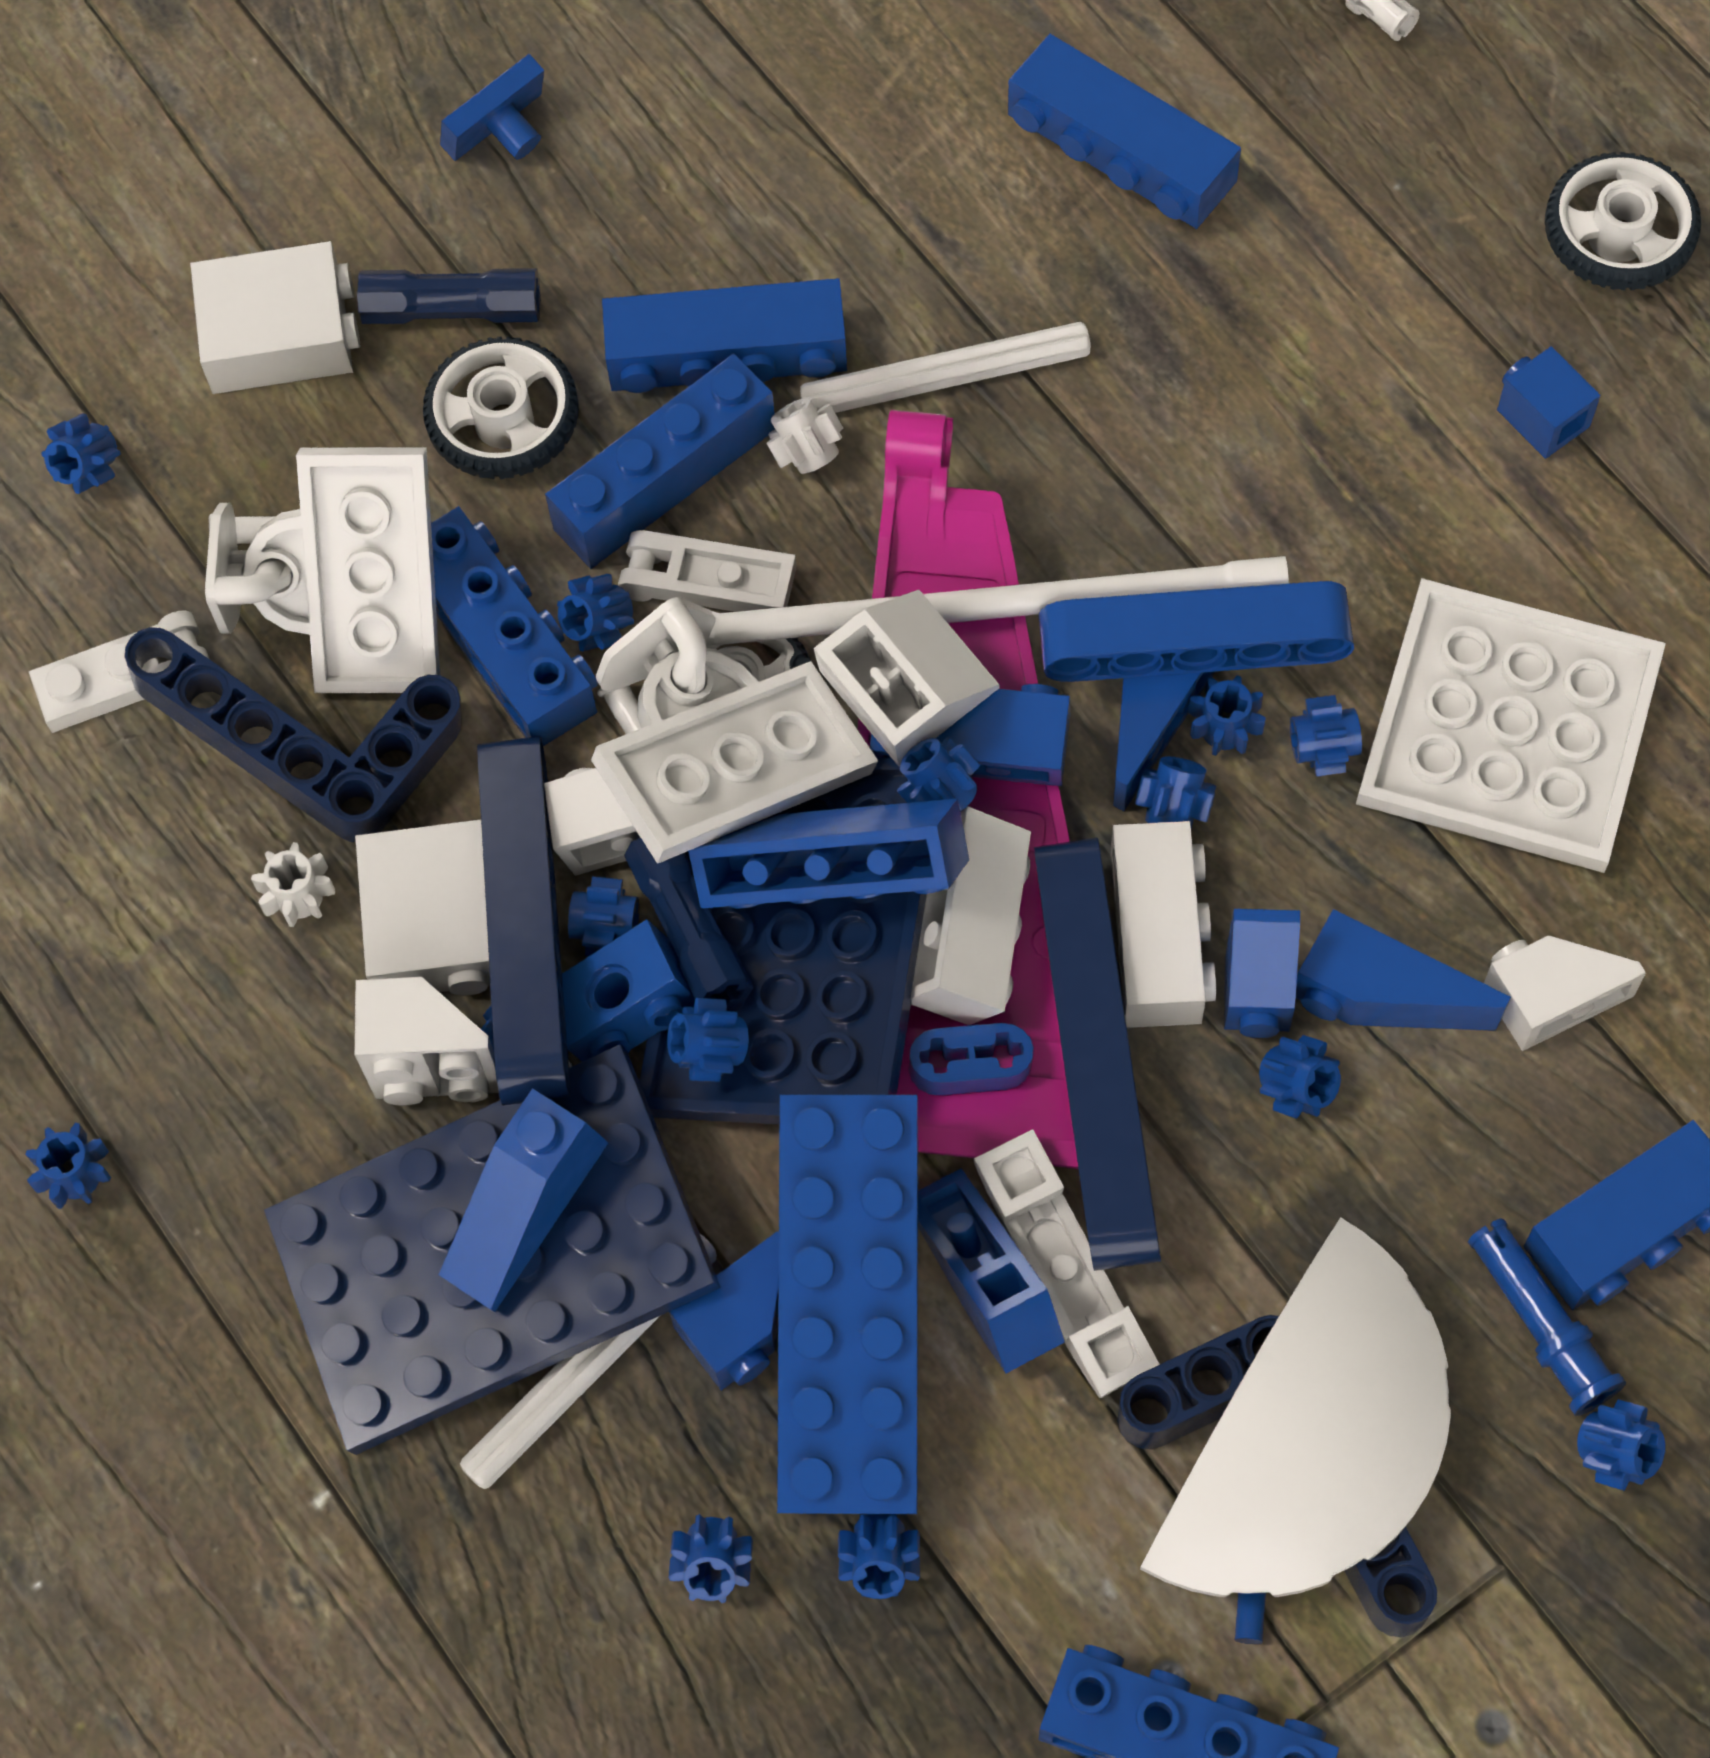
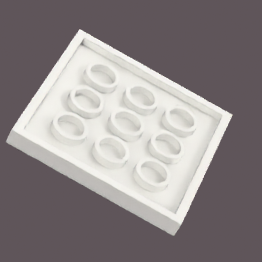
[1356,578,1666,873]

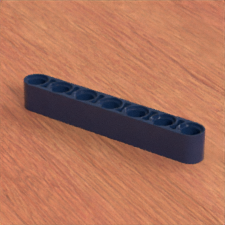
[477,736,571,1106]
[1034,837,1161,1271]

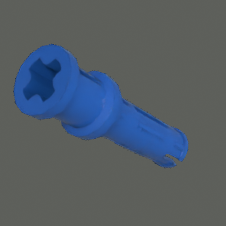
[1468,1218,1626,1416]

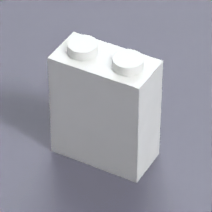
[190,241,360,394]
[355,819,490,996]

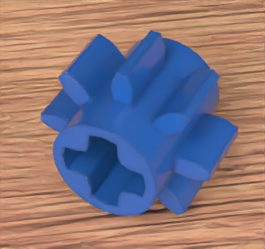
[41,413,121,494]
[557,574,634,652]
[1188,675,1266,756]
[1290,695,1362,777]
[897,737,980,812]
[1135,756,1216,829]
[568,877,640,956]
[667,998,749,1082]
[1259,1035,1341,1119]
[25,1123,111,1209]
[1577,1399,1666,1491]
[669,1514,753,1603]
[838,1514,920,1599]

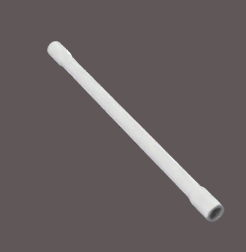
[706,556,1289,649]

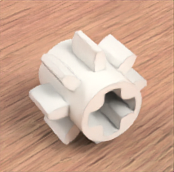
[766,398,844,474]
[251,842,335,927]

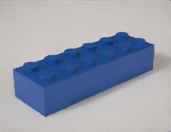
[777,1095,918,1514]

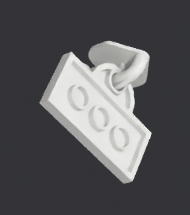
[205,447,440,693]
[591,597,878,864]

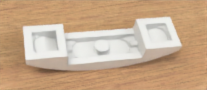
[973,1129,1160,1398]

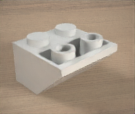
[813,590,1000,766]
[354,977,499,1106]

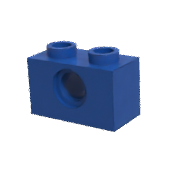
[562,919,695,1062]

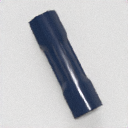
[357,268,541,324]
[624,838,754,1011]

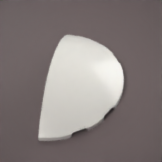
[1140,1217,1451,1597]

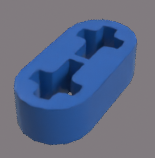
[908,1023,1034,1095]

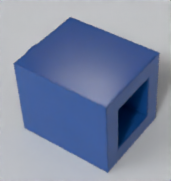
[1497,346,1601,459]

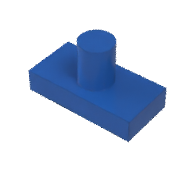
[440,54,544,161]

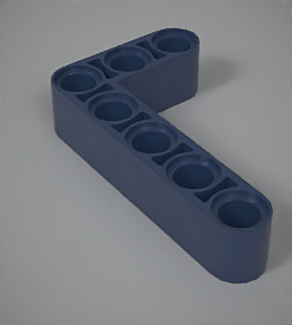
[124,627,462,842]
[1117,1315,1438,1638]

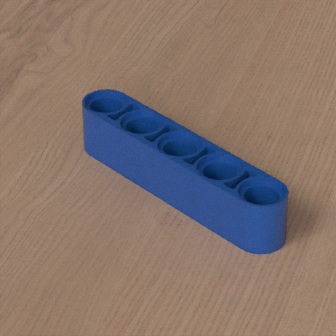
[1038,581,1354,682]

